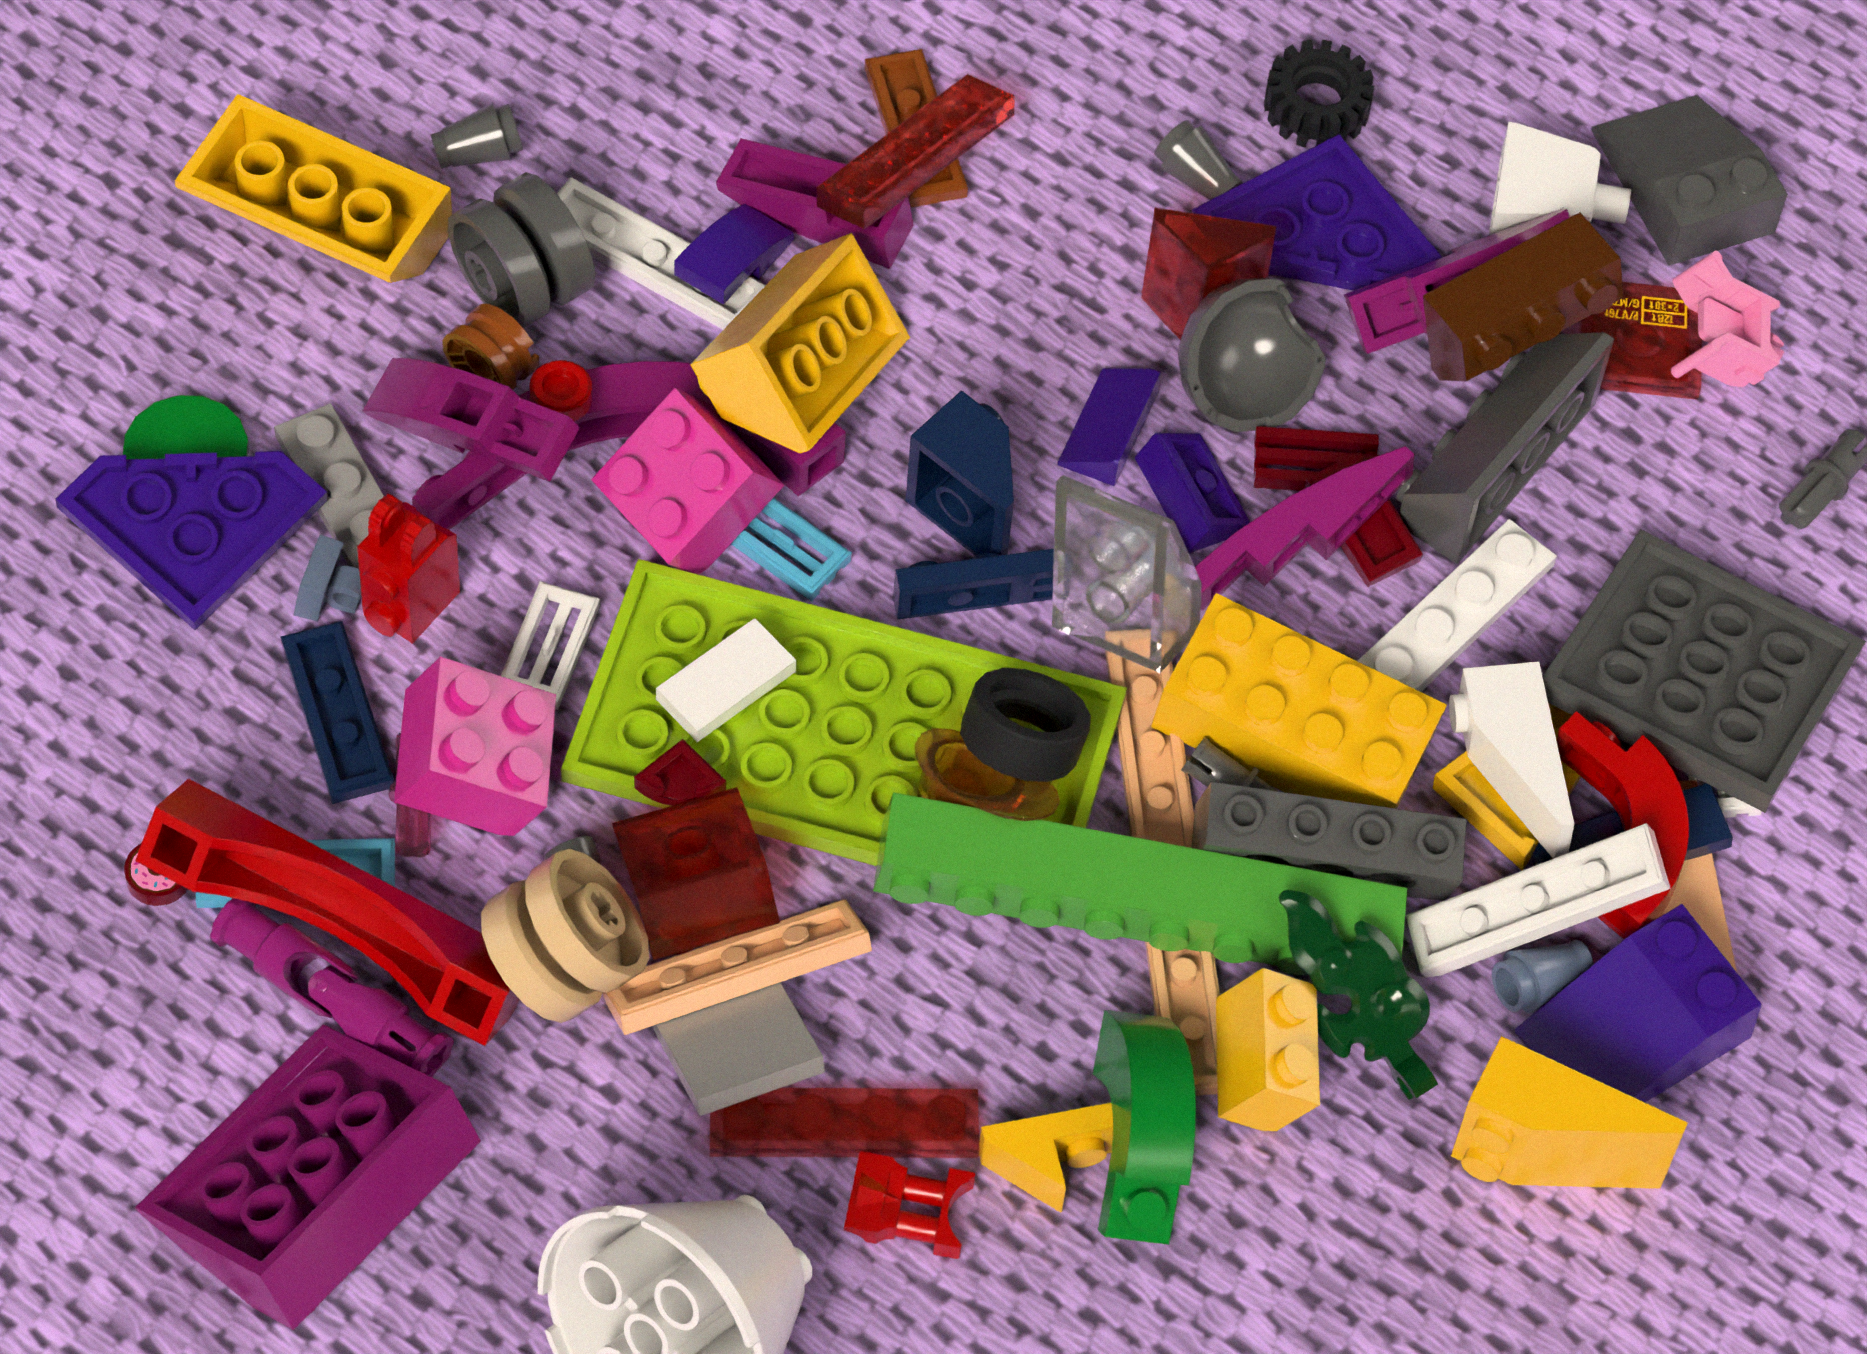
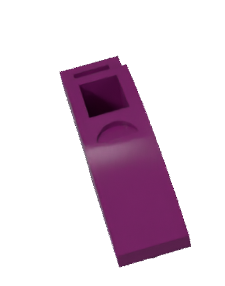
[1343,208,1570,354]
[362,358,580,482]

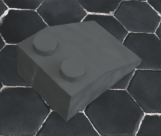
[1591,95,1788,266]

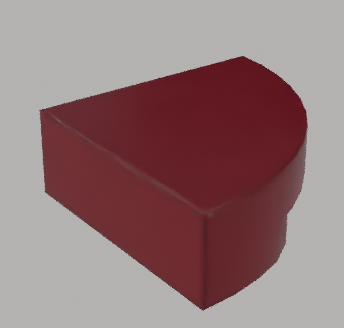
[634,739,727,807]

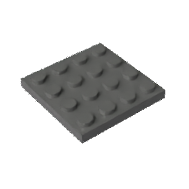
[1543,529,1866,813]

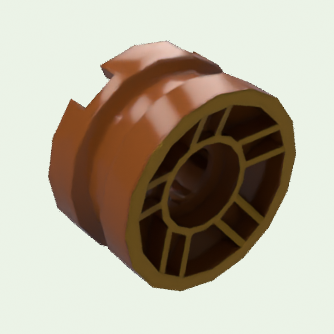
[442,304,539,390]

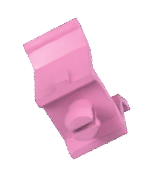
[1671,251,1784,387]

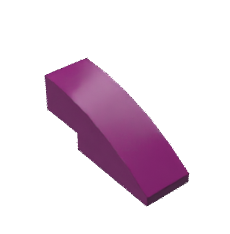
[716,138,914,269]

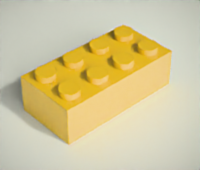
[1151,593,1447,809]

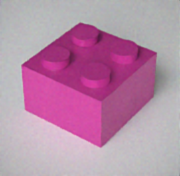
[591,388,785,575]
[394,656,556,836]

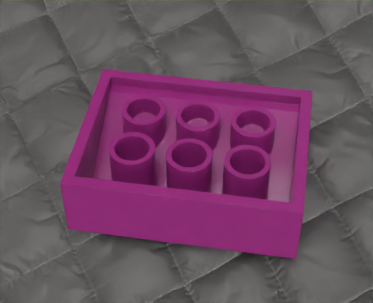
[135,1024,481,1330]

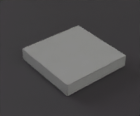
[653,982,825,1116]

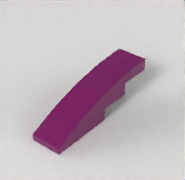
[1184,446,1415,611]

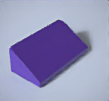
[1057,368,1162,486]
[1134,433,1250,554]

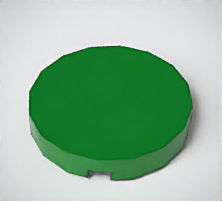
[123,395,249,459]

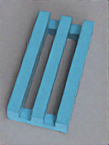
[731,497,852,602]

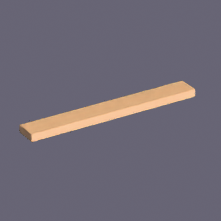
[1104,632,1220,1096]

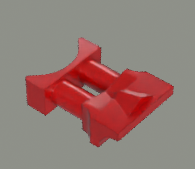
[844,1151,975,1259]

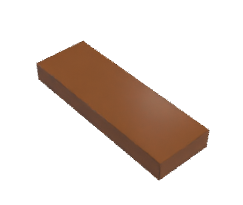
[864,49,968,208]

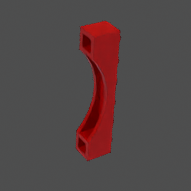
[135,778,520,1046]

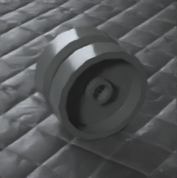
[448,172,596,328]

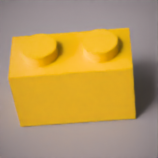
[1216,968,1320,1131]

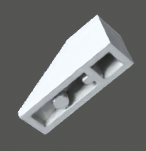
[1449,662,1575,859]

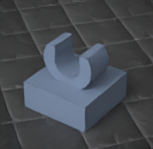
[293,534,361,622]

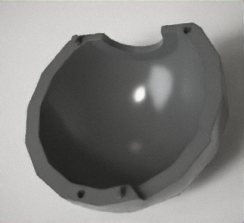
[1177,278,1326,432]

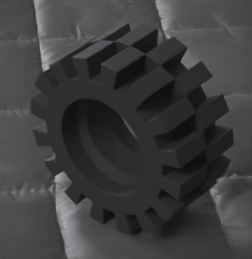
[1264,40,1375,148]

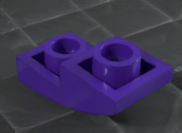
[674,204,794,305]

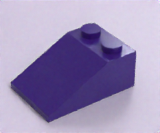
[1515,904,1762,1102]

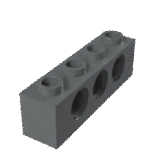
[1191,782,1467,901]

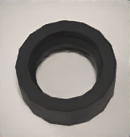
[960,668,1091,782]

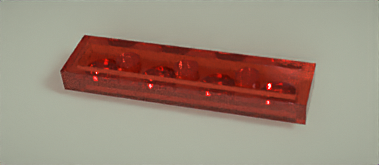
[816,74,1015,229]
[710,1088,979,1158]

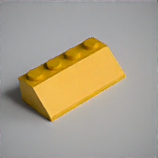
[175,94,452,283]
[690,233,910,454]

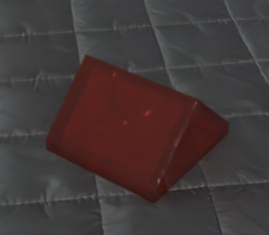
[1141,208,1276,340]

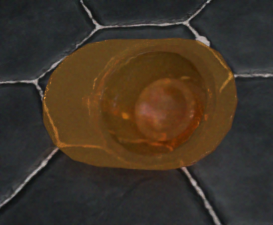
[914,728,1060,821]

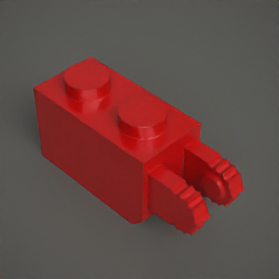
[357,494,460,644]

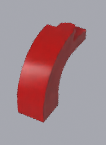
[1556,711,1689,939]

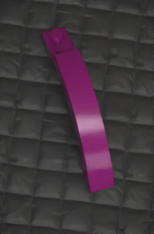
[412,361,846,530]

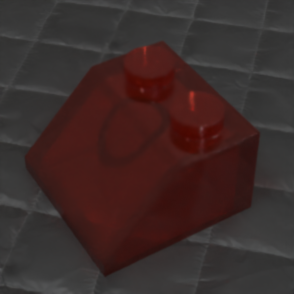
[612,787,780,960]

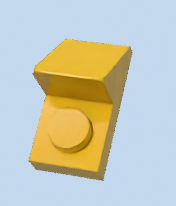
[978,1103,1113,1213]

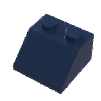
[905,390,1014,556]

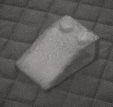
[1052,475,1202,673]

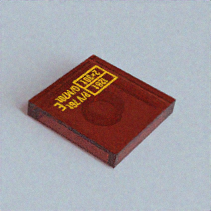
[1579,282,1702,400]

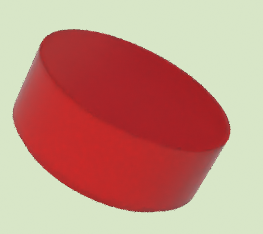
[529,360,592,422]

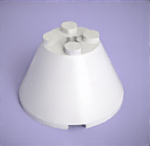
[538,1195,812,1354]

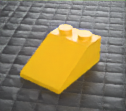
[1451,1036,1688,1189]

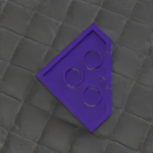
[1191,135,1443,291]
[55,451,328,630]

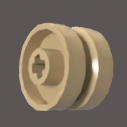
[481,849,649,1023]

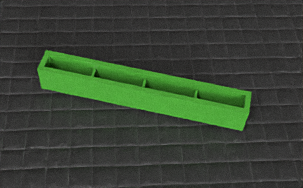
[873,792,1407,975]

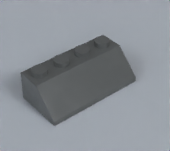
[1396,332,1614,564]

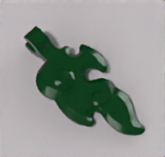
[1278,890,1438,1100]

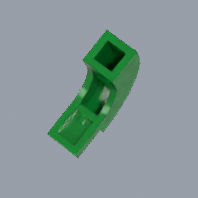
[1093,1010,1196,1245]

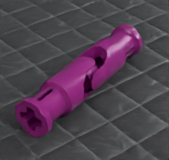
[210,898,454,1077]

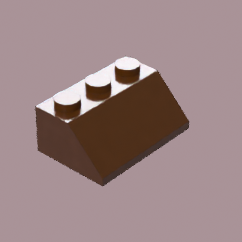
[1423,212,1623,382]

